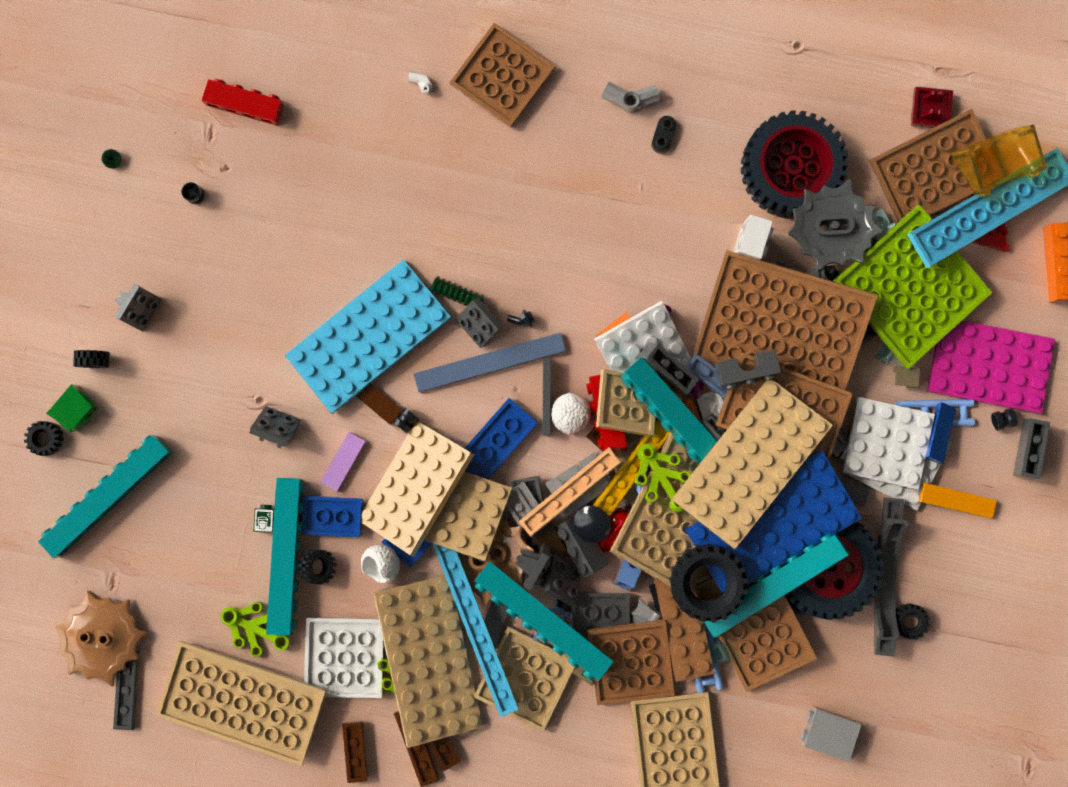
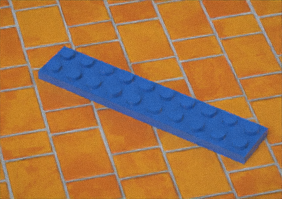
[381,398,538,568]

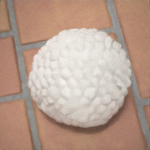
[550,393,591,435]
[361,545,400,584]

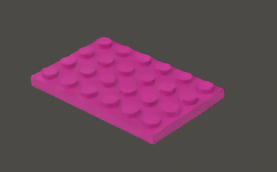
[927,320,1055,414]

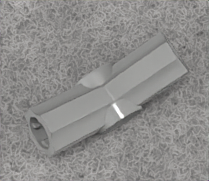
[601,82,660,113]

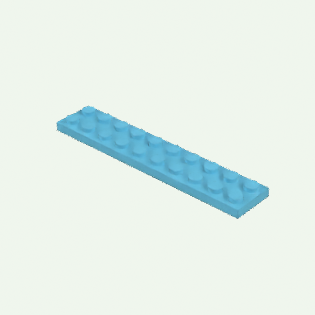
[907,147,1068,268]

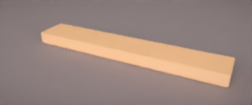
[519,447,621,537]

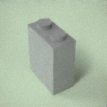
[800,706,862,762]

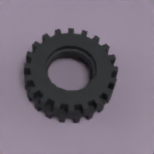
[669,544,748,623]

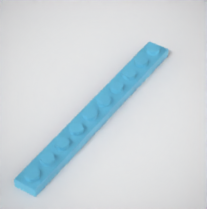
[433,544,519,717]

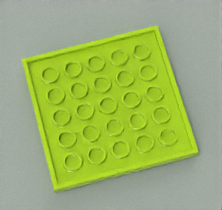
[833,205,992,369]

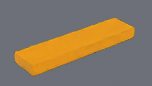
[919,483,997,519]

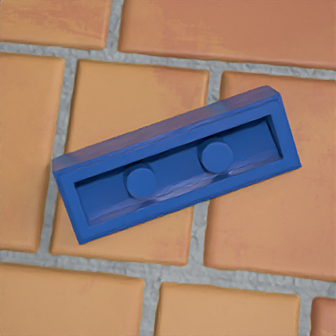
[925,402,956,464]

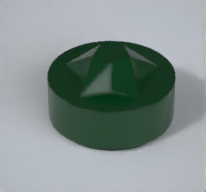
[102,149,121,168]

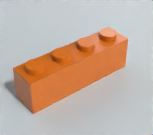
[1043,222,1068,303]

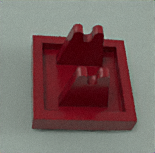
[910,87,953,128]

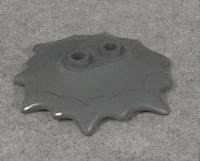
[788,179,883,270]

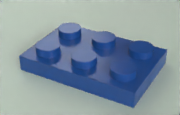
[302,496,363,537]

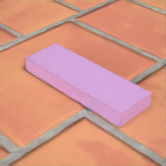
[321,432,366,492]

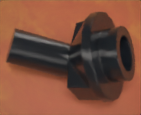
[507,309,535,327]

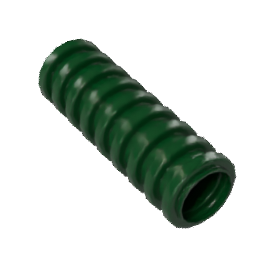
[431,276,484,306]

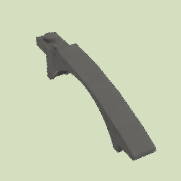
[874,497,909,657]

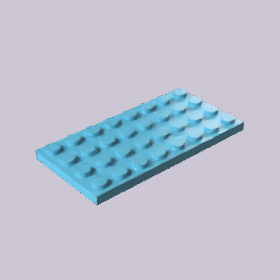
[285,259,451,414]

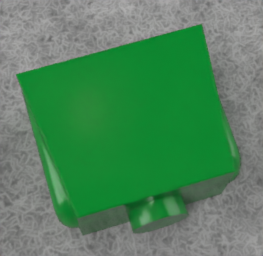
[46,384,98,432]

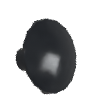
[573,504,612,543]

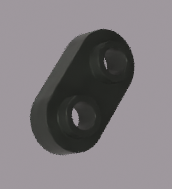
[651,116,676,154]

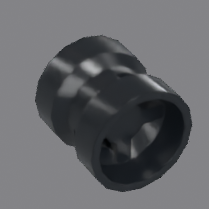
[181,182,205,205]
[392,407,419,434]
[991,408,1018,431]

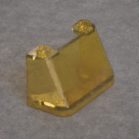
[951,124,1047,197]

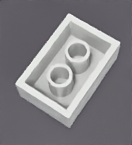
[734,215,774,260]

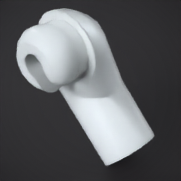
[408,72,433,93]

